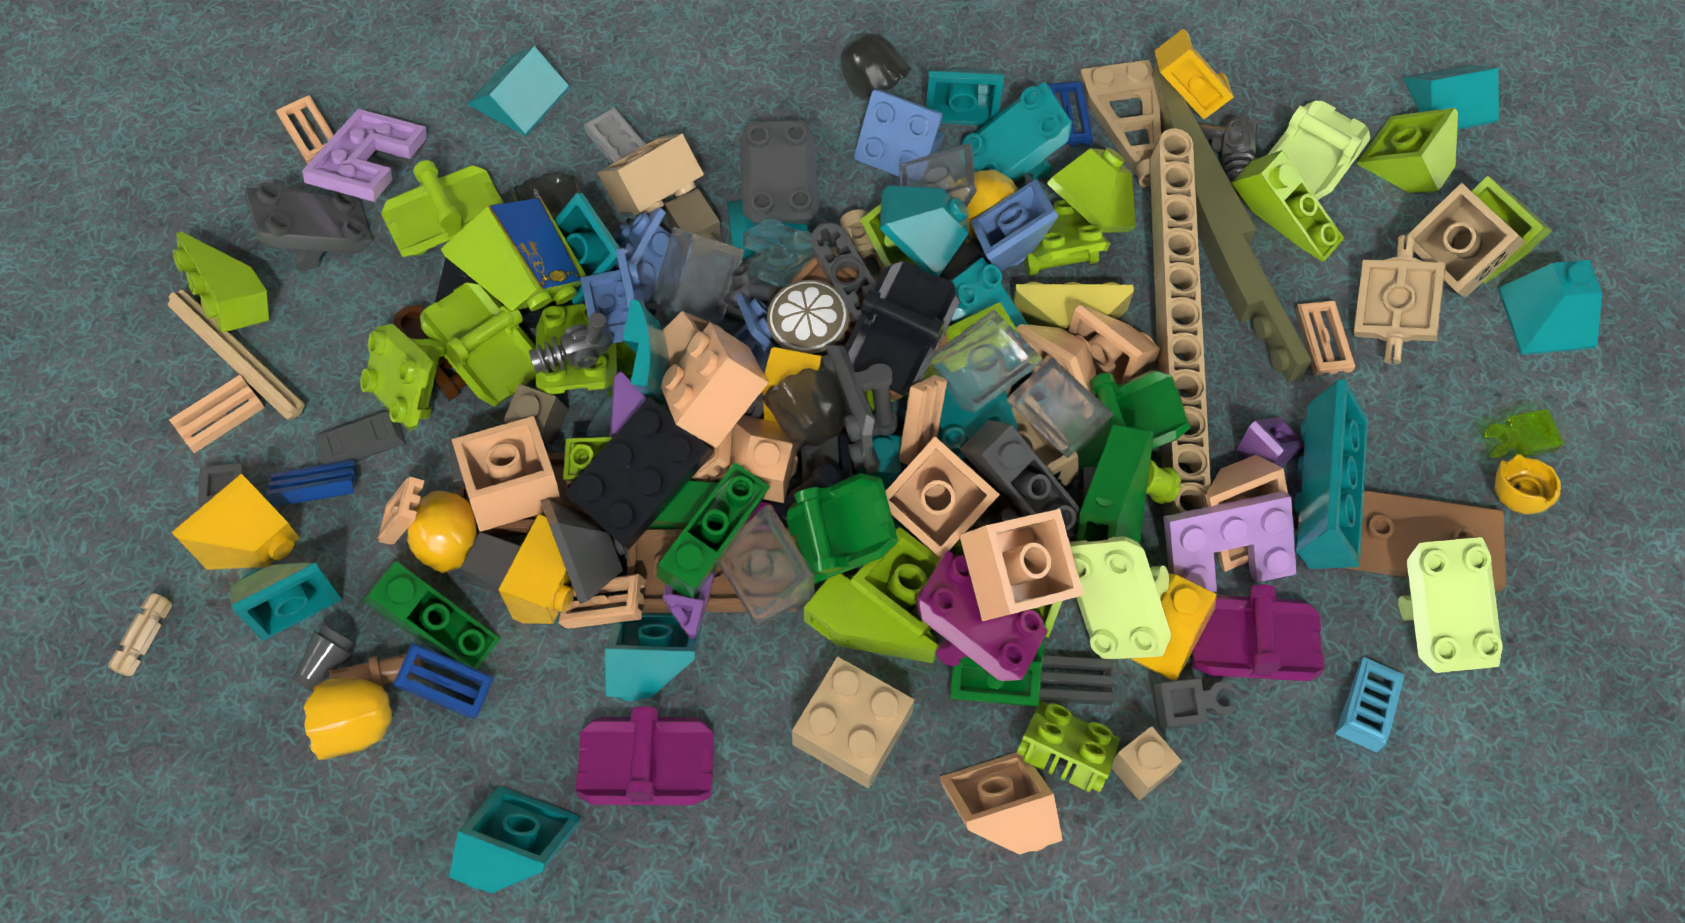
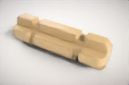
[108,593,172,676]

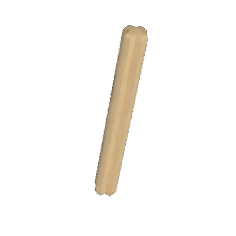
[168,290,305,421]

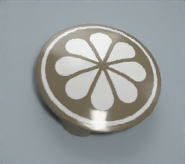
[767,280,849,354]

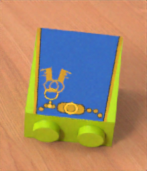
[441,198,586,311]

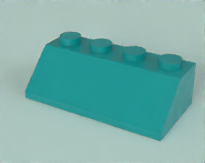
[1294,379,1368,569]

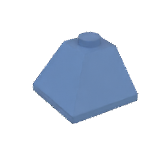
[970,179,1059,272]

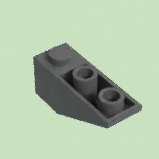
[960,420,1081,536]

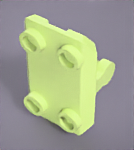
[1267,101,1370,200]
[1070,536,1171,659]
[1398,537,1503,673]

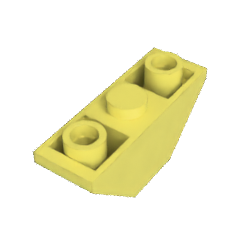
[1013,282,1134,332]

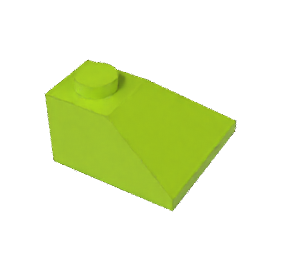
[1357,108,1458,193]
[1047,148,1136,233]
[1471,176,1553,284]
[850,527,940,637]

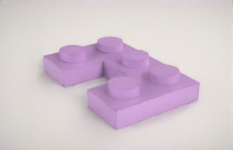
[302,109,427,202]
[1163,491,1296,592]

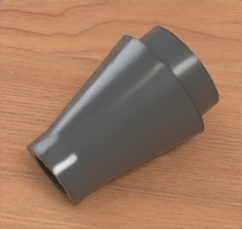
[292,624,354,692]

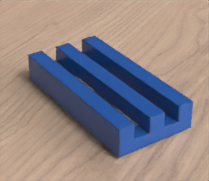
[1047,82,1093,147]
[266,459,358,507]
[392,643,494,719]

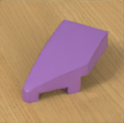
[663,570,716,639]

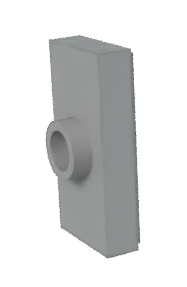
[584,108,645,164]

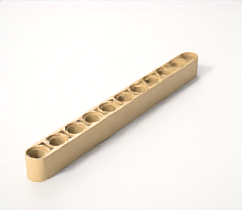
[1150,128,1211,516]

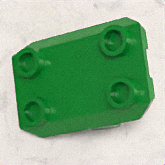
[1060,370,1191,476]
[787,473,898,584]

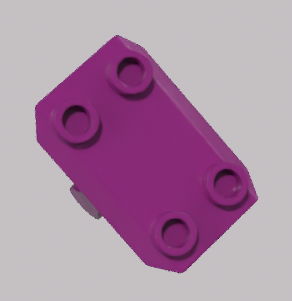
[916,550,1048,681]
[1192,584,1324,681]
[576,707,714,805]

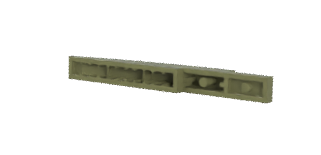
[1152,61,1312,383]

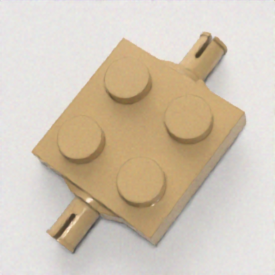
[1354,235,1445,365]

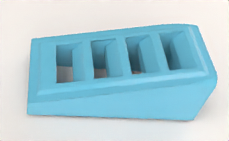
[1335,657,1405,753]

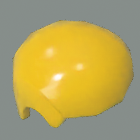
[1494,454,1561,515]

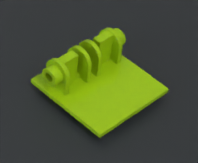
[1017,701,1121,793]

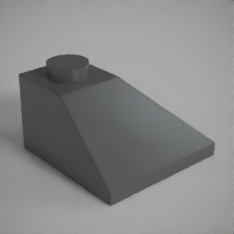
[541,498,625,604]

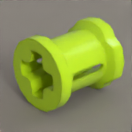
[1146,460,1181,504]

